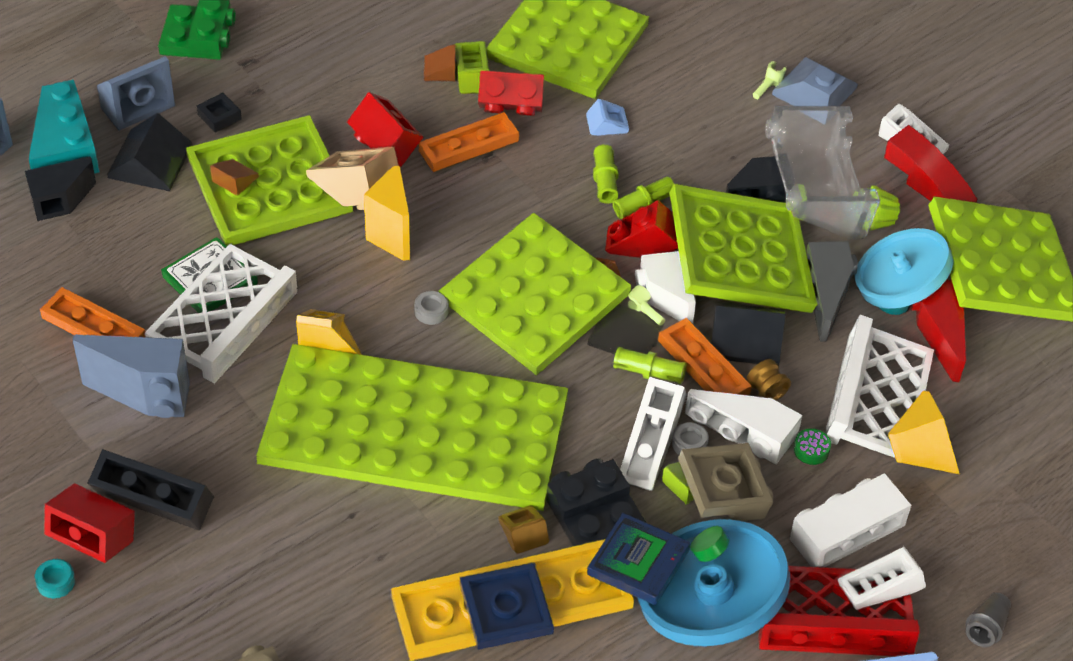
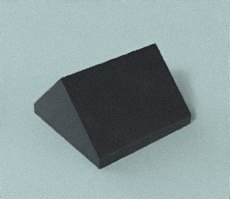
[107,113,192,191]
[711,302,786,366]

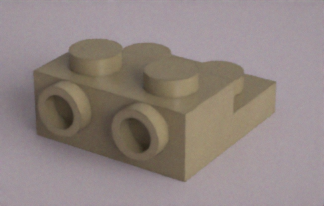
[678,443,773,521]

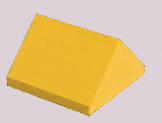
[364,166,410,261]

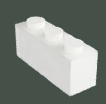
[790,473,911,567]

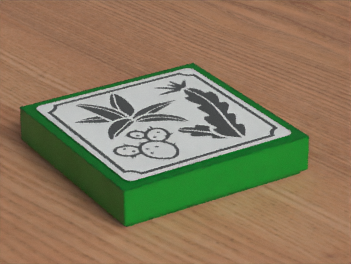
[161,237,258,313]

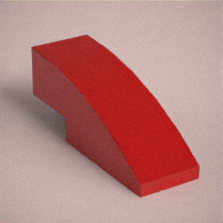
[884,125,978,203]

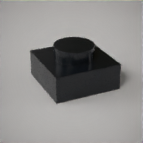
[196,92,242,133]

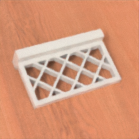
[145,244,297,384]
[825,315,934,458]

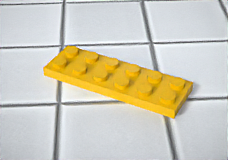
[391,539,634,661]

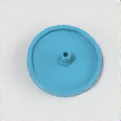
[855,228,953,309]

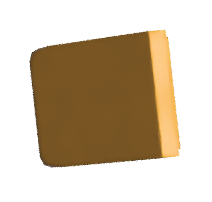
[498,505,549,554]

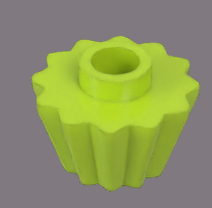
[859,185,900,231]

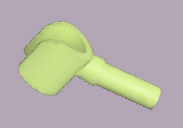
[753,61,786,99]
[628,285,665,326]

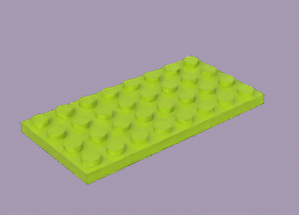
[256,344,568,511]

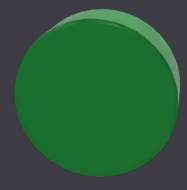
[690,526,729,562]

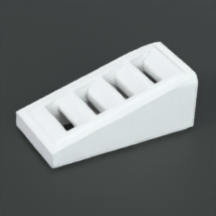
[878,104,949,154]
[837,546,926,610]

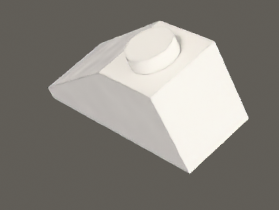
[620,377,687,491]

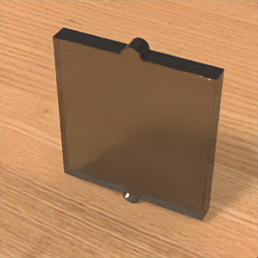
[587,304,664,355]

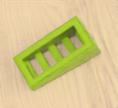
[455,41,489,94]

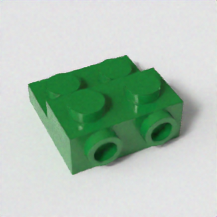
[158,0,236,60]

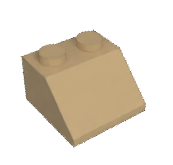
[306,147,398,210]

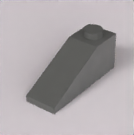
[806,241,858,342]

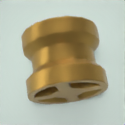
[746,359,791,401]

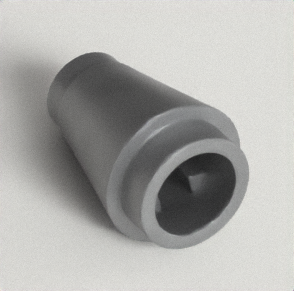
[965,593,1011,647]

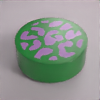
[794,428,831,465]

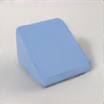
[586,99,629,136]

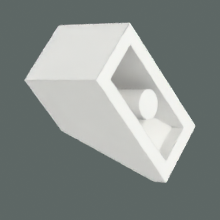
[635,251,696,324]

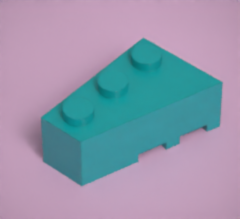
[29,79,99,174]

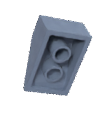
[73,334,190,418]

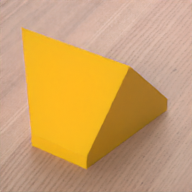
[296,309,362,355]
[888,391,960,474]

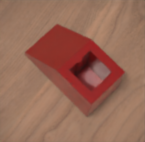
[605,200,678,258]

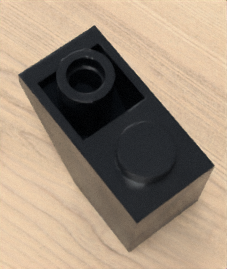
[726,155,793,204]
[25,156,96,221]

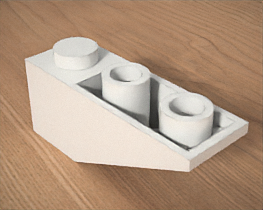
[685,389,803,464]

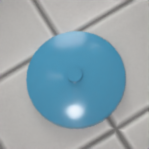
[638,519,790,646]

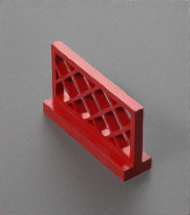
[758,566,919,656]

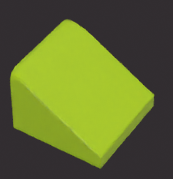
[662,462,694,505]

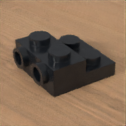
[546,459,647,546]

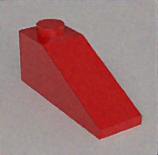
[911,280,966,382]

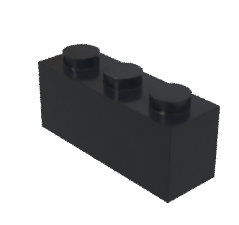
[87,449,214,531]

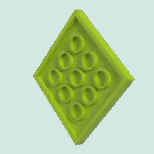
[486,0,649,100]
[186,115,353,246]
[669,184,817,313]
[928,197,1073,322]
[438,212,631,376]

